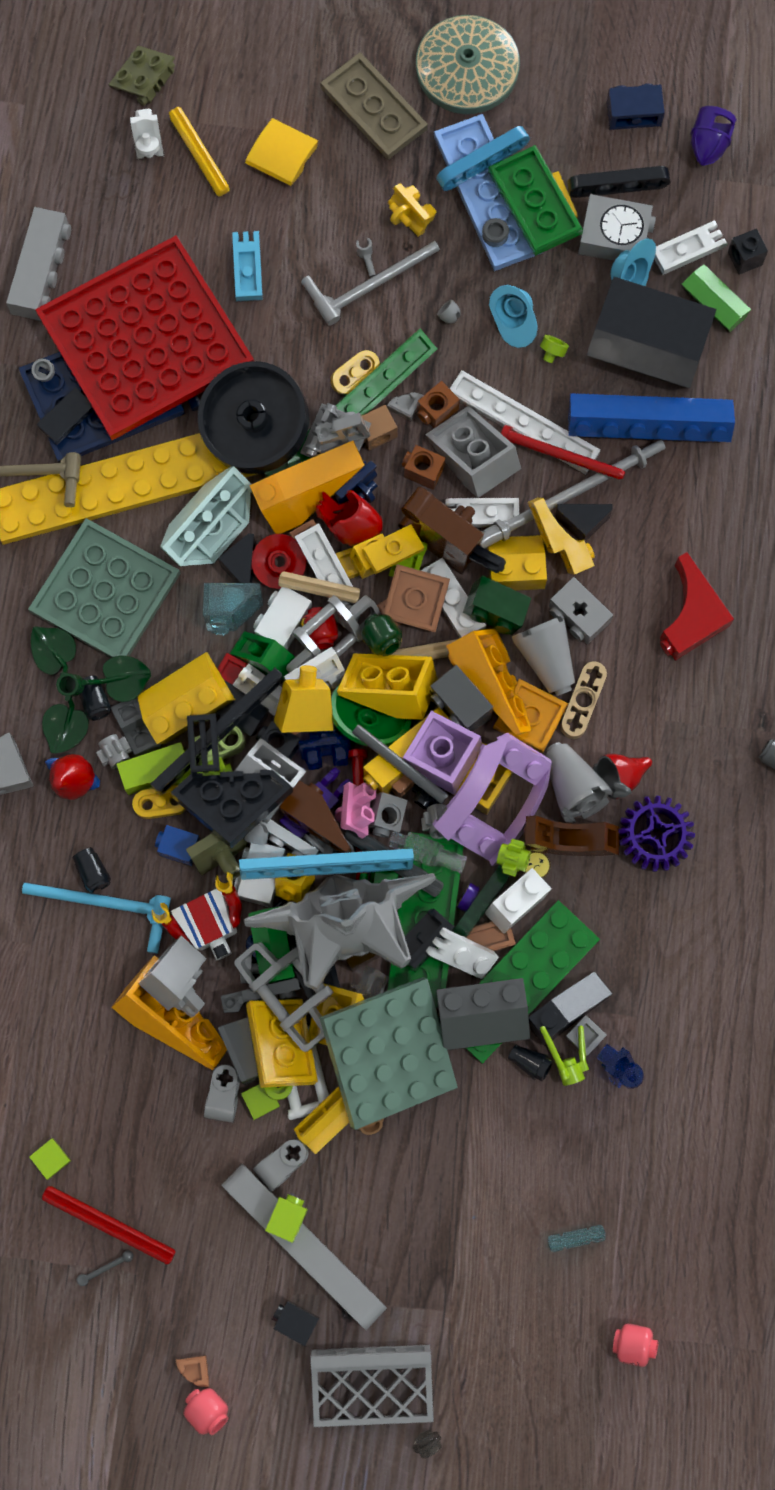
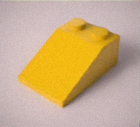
[337,653,438,720]

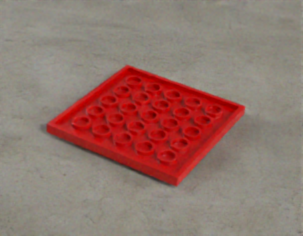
[35,235,254,440]

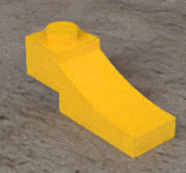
[528,498,595,575]

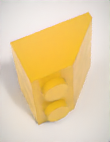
[487,535,547,590]

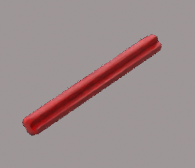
[42,1186,176,1264]

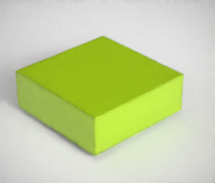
[241,1084,280,1120]
[29,1138,71,1180]

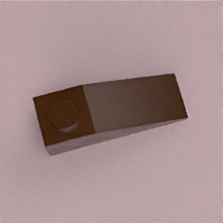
[279,780,352,853]

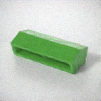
[682,265,751,332]

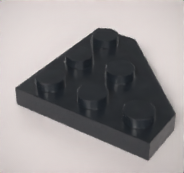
[171,769,293,849]

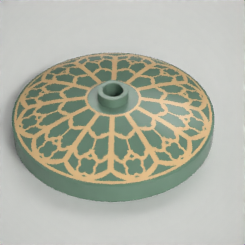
[416,15,520,114]

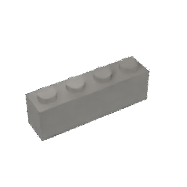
[6,207,71,321]

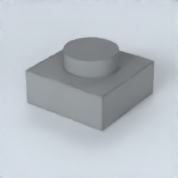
[565,1015,607,1057]

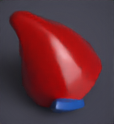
[45,754,100,800]

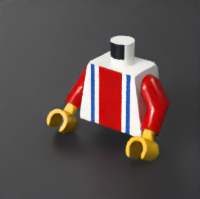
[151,872,242,961]

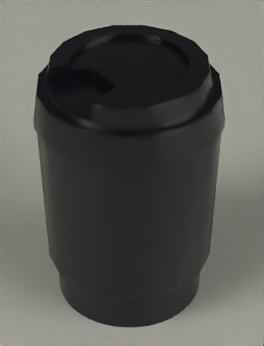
[79,676,111,721]
[72,847,111,893]

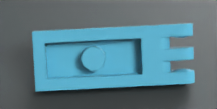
[232,231,263,301]

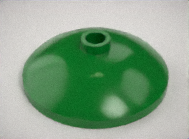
[331,686,412,746]

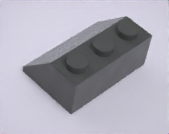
[436,978,530,1050]

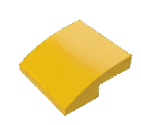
[245,118,318,186]

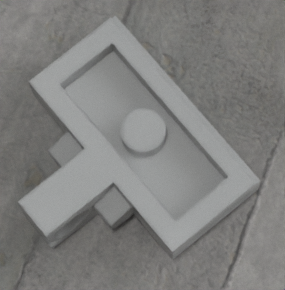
[315,412,371,445]

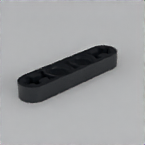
[567,166,671,198]

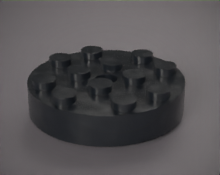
[198,361,310,474]

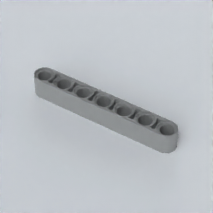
[222,1164,387,1330]

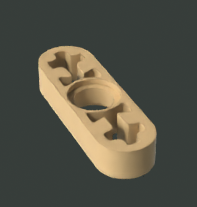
[561,662,607,739]

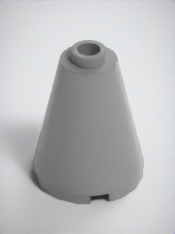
[511,615,575,696]
[545,742,614,823]

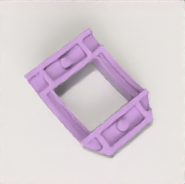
[432,733,552,866]

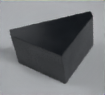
[555,504,613,542]
[219,534,256,595]

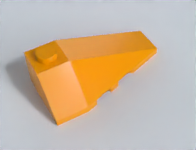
[249,440,365,534]
[446,629,532,735]
[111,955,227,1070]

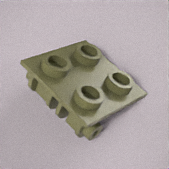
[109,46,175,106]

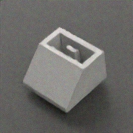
[235,738,306,824]

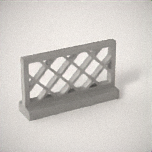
[311,1345,433,1427]

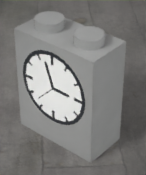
[578,194,656,261]

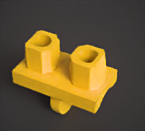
[388,183,436,236]

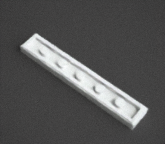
[450,370,600,475]

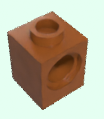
[417,381,460,428]
[402,445,446,490]

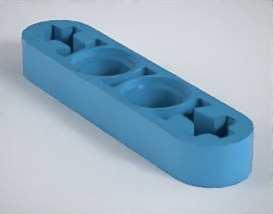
[436,126,530,191]

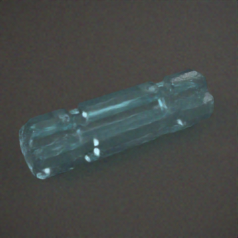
[548,1225,606,1252]

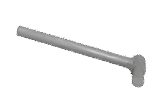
[301,241,440,326]

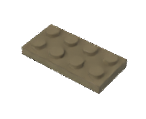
[320,53,428,160]

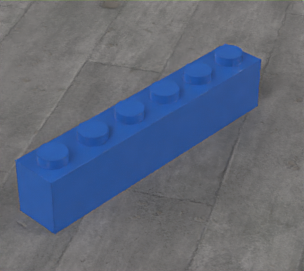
[568,393,735,442]

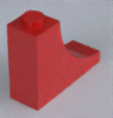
[660,552,734,661]

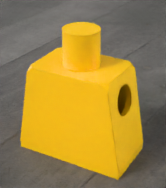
[274,665,334,733]

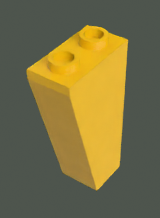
[363,708,449,794]

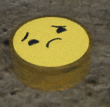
[523,851,551,879]

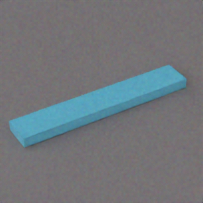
[239,849,414,880]

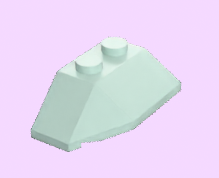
[160,466,252,566]

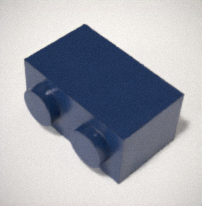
[606,83,665,130]

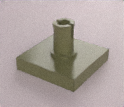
[186,833,249,879]

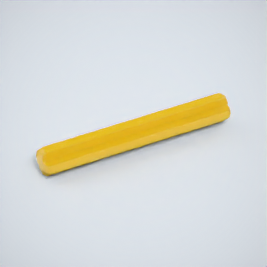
[169,107,229,196]

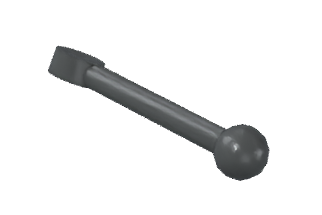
[77,1250,133,1286]

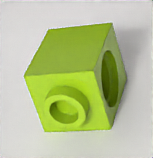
[265,1194,308,1243]

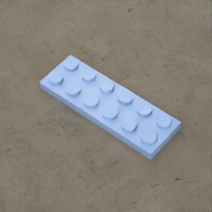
[434,114,542,271]

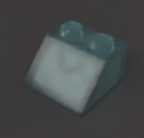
[203,583,263,635]

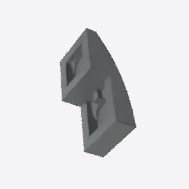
[111,698,162,757]

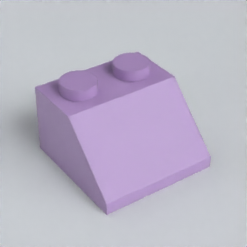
[403,711,482,794]

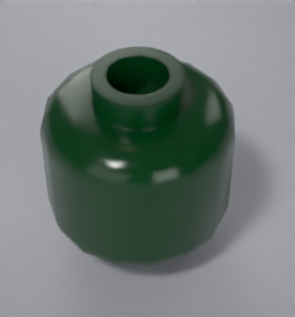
[361,614,403,656]

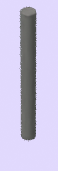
[352,724,448,804]

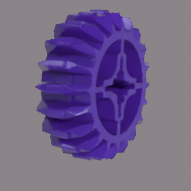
[619,796,695,872]

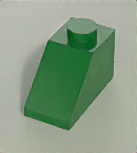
[230,631,295,679]

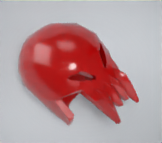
[316,490,383,546]

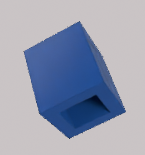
[155,825,201,866]

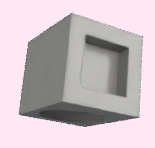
[368,792,408,838]

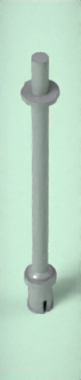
[481,440,666,549]

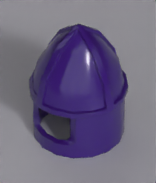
[690,106,737,166]

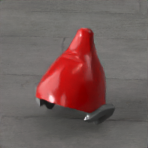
[593,753,652,800]

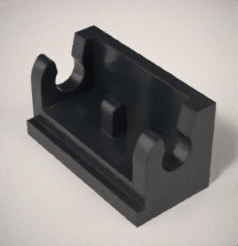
[405,908,454,972]

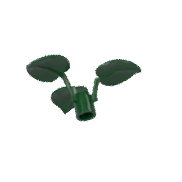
[31,626,151,754]

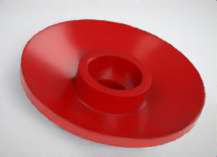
[252,534,307,589]

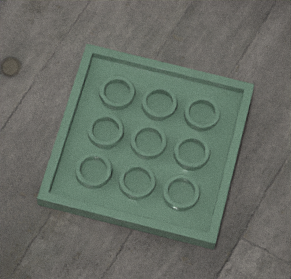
[28,518,181,658]
[319,977,458,1130]

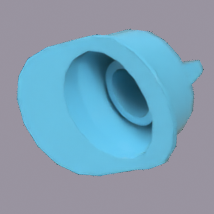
[611,238,656,286]
[489,285,538,348]

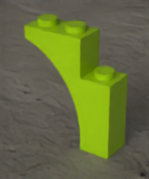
[117,742,232,795]

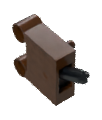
[398,487,506,575]

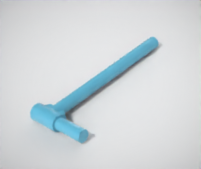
[22,883,171,954]

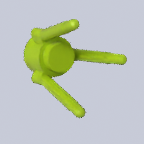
[540,1025,589,1086]

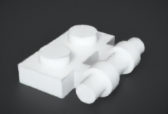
[284,647,345,690]

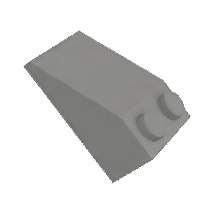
[425,406,521,498]

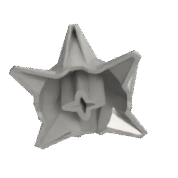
[244,873,436,989]

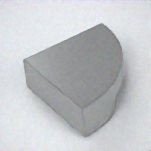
[387,392,424,421]

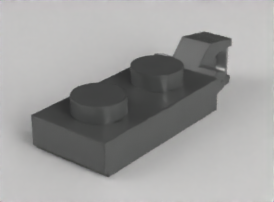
[221,978,301,1013]

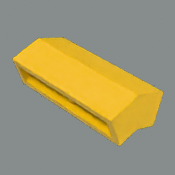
[294,1086,349,1155]

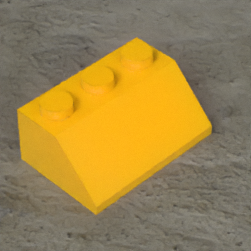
[137,652,235,744]

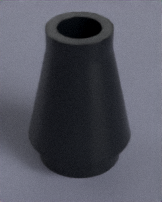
[508,1044,553,1082]

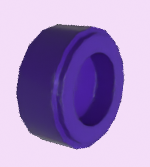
[456,883,479,912]

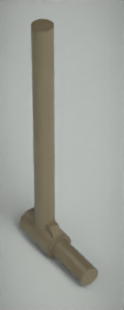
[0,452,81,507]

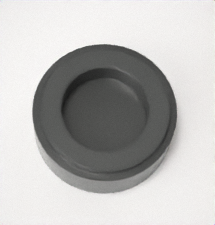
[482,218,509,247]

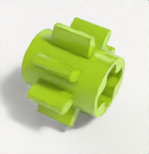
[497,839,531,877]

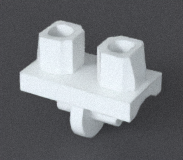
[130,109,164,159]

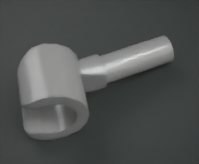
[356,238,376,278]

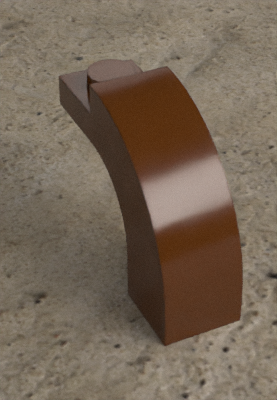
[524,815,619,856]

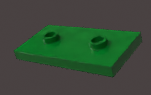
[488,145,583,256]

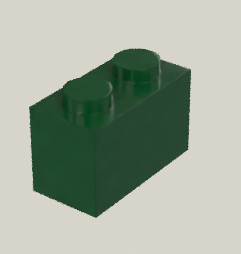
[463,575,532,635]

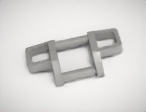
[286,595,382,673]
[234,942,334,1052]

